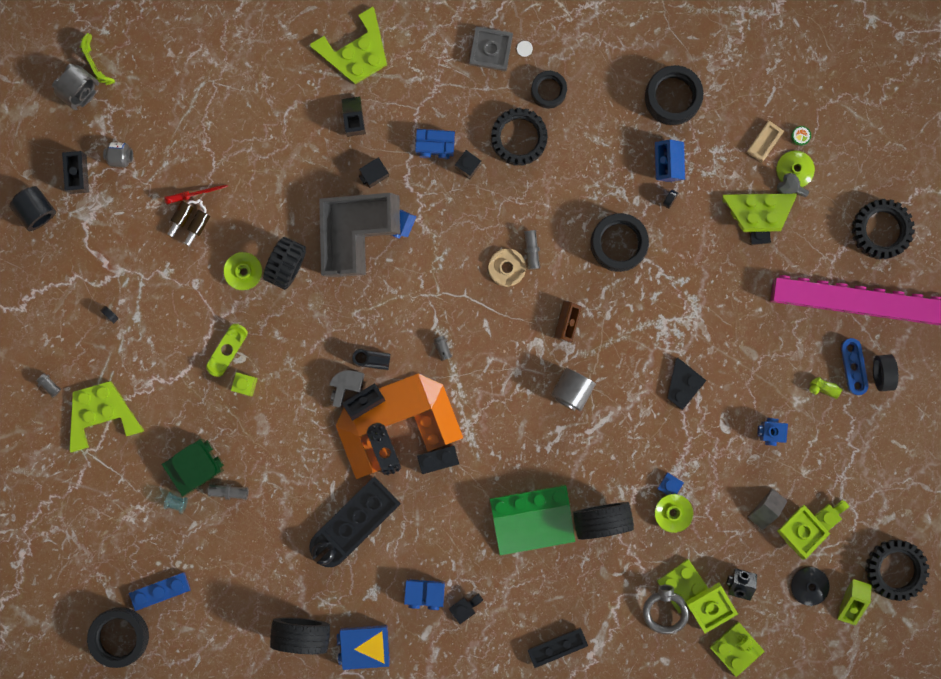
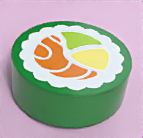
[791,126,811,146]

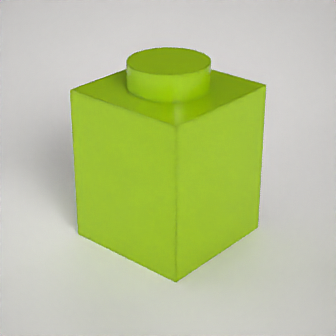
[231,372,258,397]

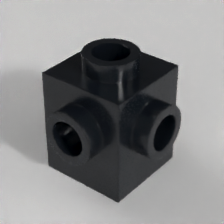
[726,568,757,601]

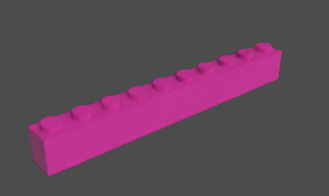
[770,275,941,326]

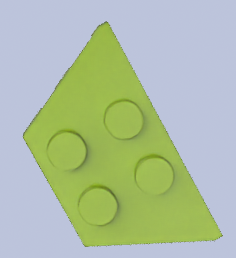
[722,194,797,232]

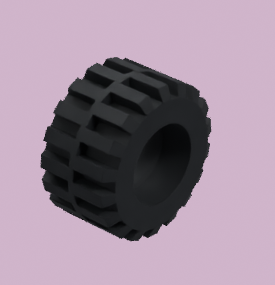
[263,237,306,290]

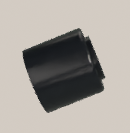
[9,186,56,231]

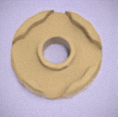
[488,249,526,287]

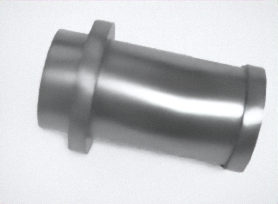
[433,336,452,361]
[36,373,61,398]

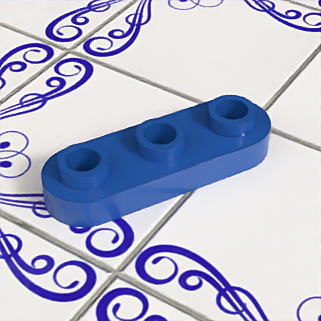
[841,338,869,395]

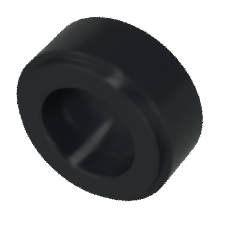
[663,189,678,209]
[100,306,118,324]

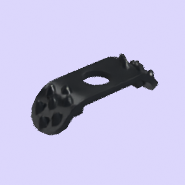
[367,423,401,476]

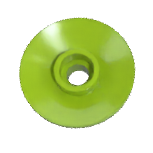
[776,151,815,187]
[224,252,262,290]
[655,494,693,533]

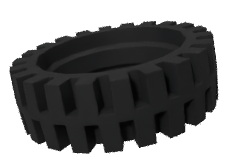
[491,108,548,166]

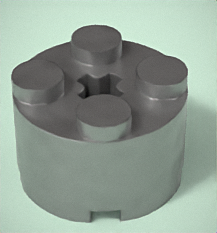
[52,64,99,110]

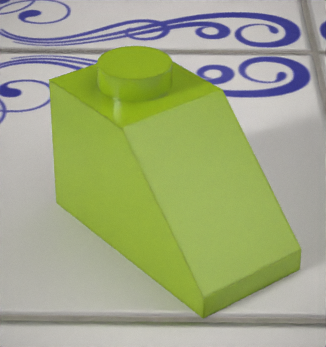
[837,579,871,626]

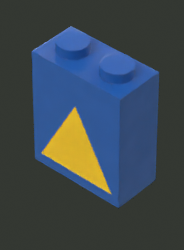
[337,625,390,670]

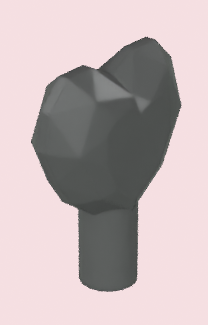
[777,173,809,197]

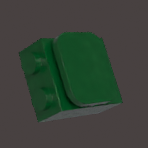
[161,439,224,497]

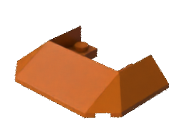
[336,373,463,479]

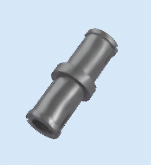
[524,230,540,270]
[208,484,249,500]

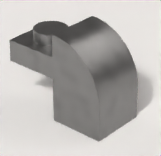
[330,370,365,408]

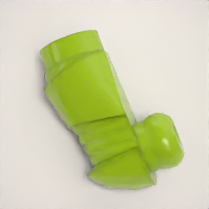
[809,377,842,399]

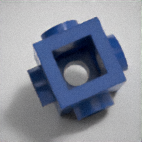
[757,418,788,446]

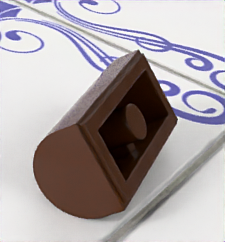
[554,301,582,343]

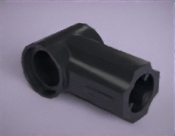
[352,349,391,370]

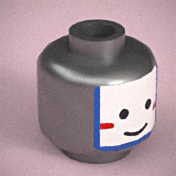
[103,142,133,168]

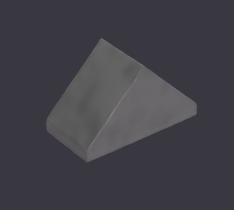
[748,488,787,530]

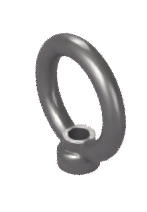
[642,585,689,634]

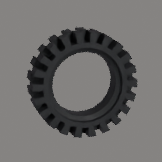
[851,199,915,260]
[865,540,930,601]

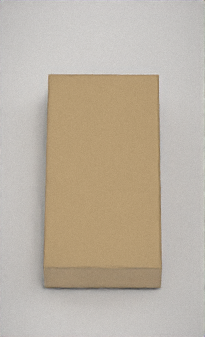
[747,120,784,163]

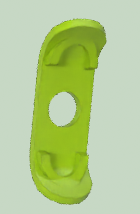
[79,33,115,85]
[206,324,248,377]

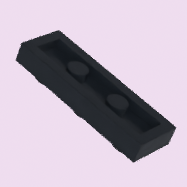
[527,627,588,668]

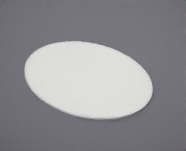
[517,41,533,57]

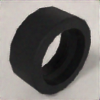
[531,70,567,109]
[873,354,899,391]

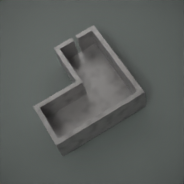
[319,193,400,277]

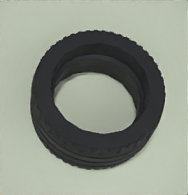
[645,65,704,125]
[590,213,649,272]
[573,502,634,540]
[87,607,149,668]
[270,618,330,655]

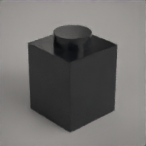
[455,150,482,179]
[359,157,389,188]

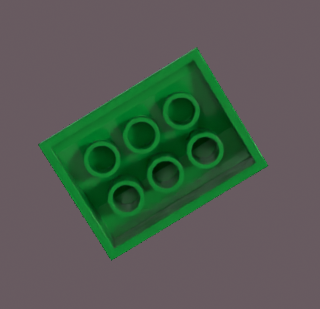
[490,485,575,555]

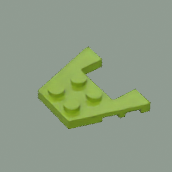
[310,7,387,84]
[70,381,144,453]

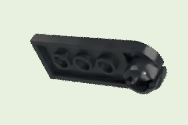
[309,476,401,567]

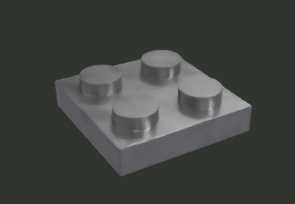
[469,26,513,71]

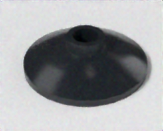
[791,567,830,606]

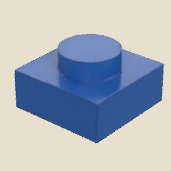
[657,472,684,495]

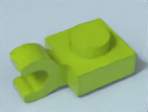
[814,500,850,531]

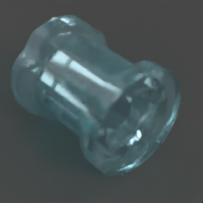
[164,492,188,514]

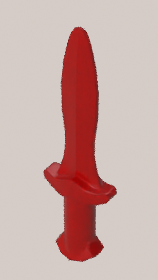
[164,185,229,205]

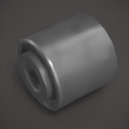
[551,368,596,411]

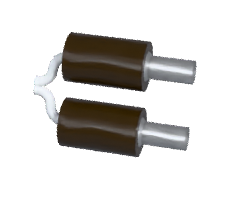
[167,199,211,246]

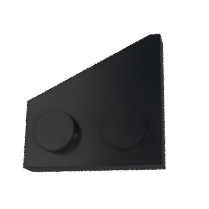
[667,357,707,410]

